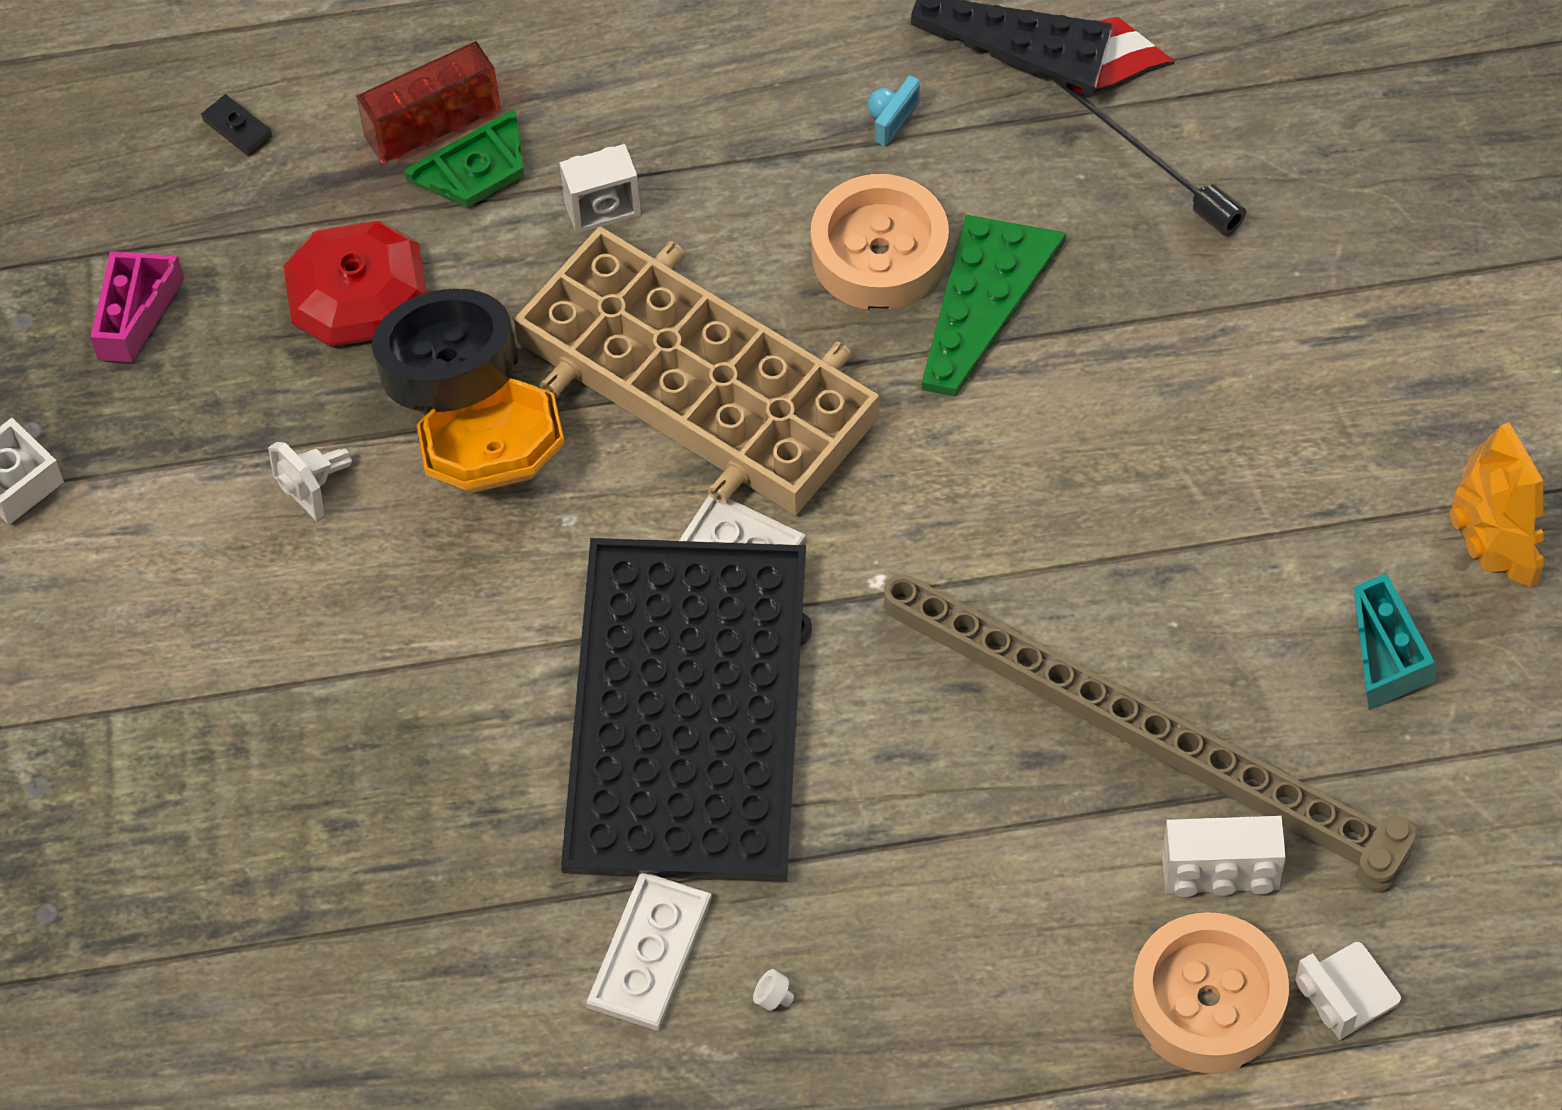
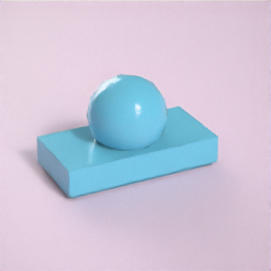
[867,75,920,146]

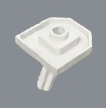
[268,442,352,522]

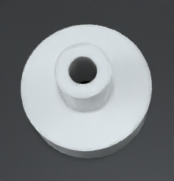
[753,969,794,1011]

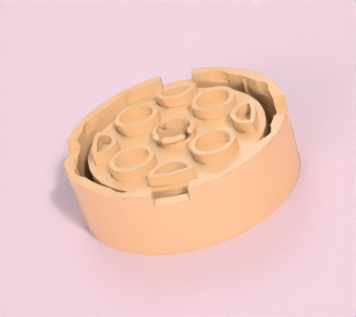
[811,174,949,310]
[1131,912,1289,1074]

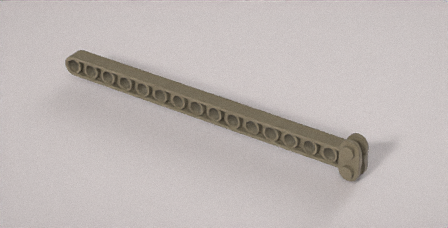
[884,575,1416,892]

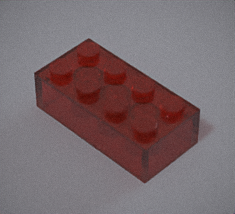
[356,41,501,164]

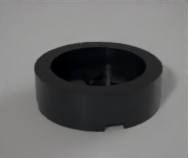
[372,289,518,412]

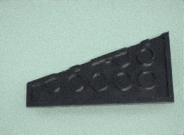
[911,0,1113,98]

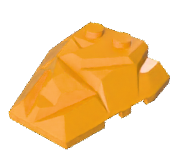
[1449,422,1544,587]

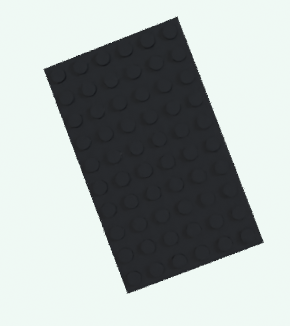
[561,538,806,882]

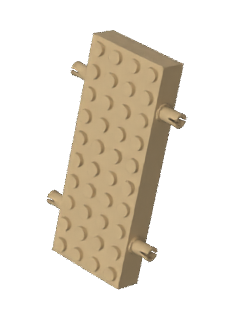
[514,226,879,516]

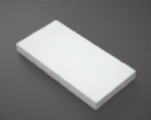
[586,873,712,1031]

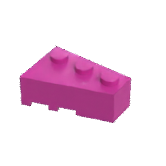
[91,251,184,363]

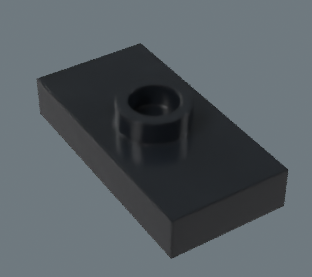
[201,94,273,157]

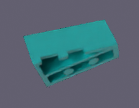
[1353,573,1436,710]

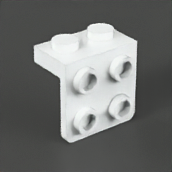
[1295,942,1401,1040]

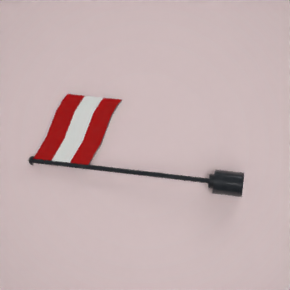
[1044,17,1246,236]

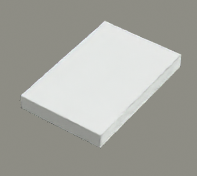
[679,494,805,545]

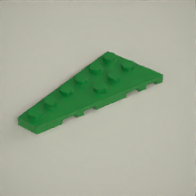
[921,215,1066,397]

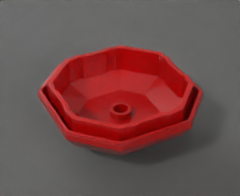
[283,221,427,347]

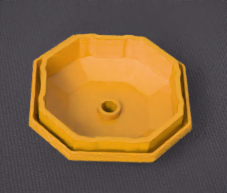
[417,378,565,493]

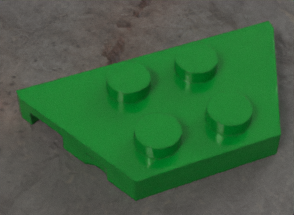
[404,109,524,208]

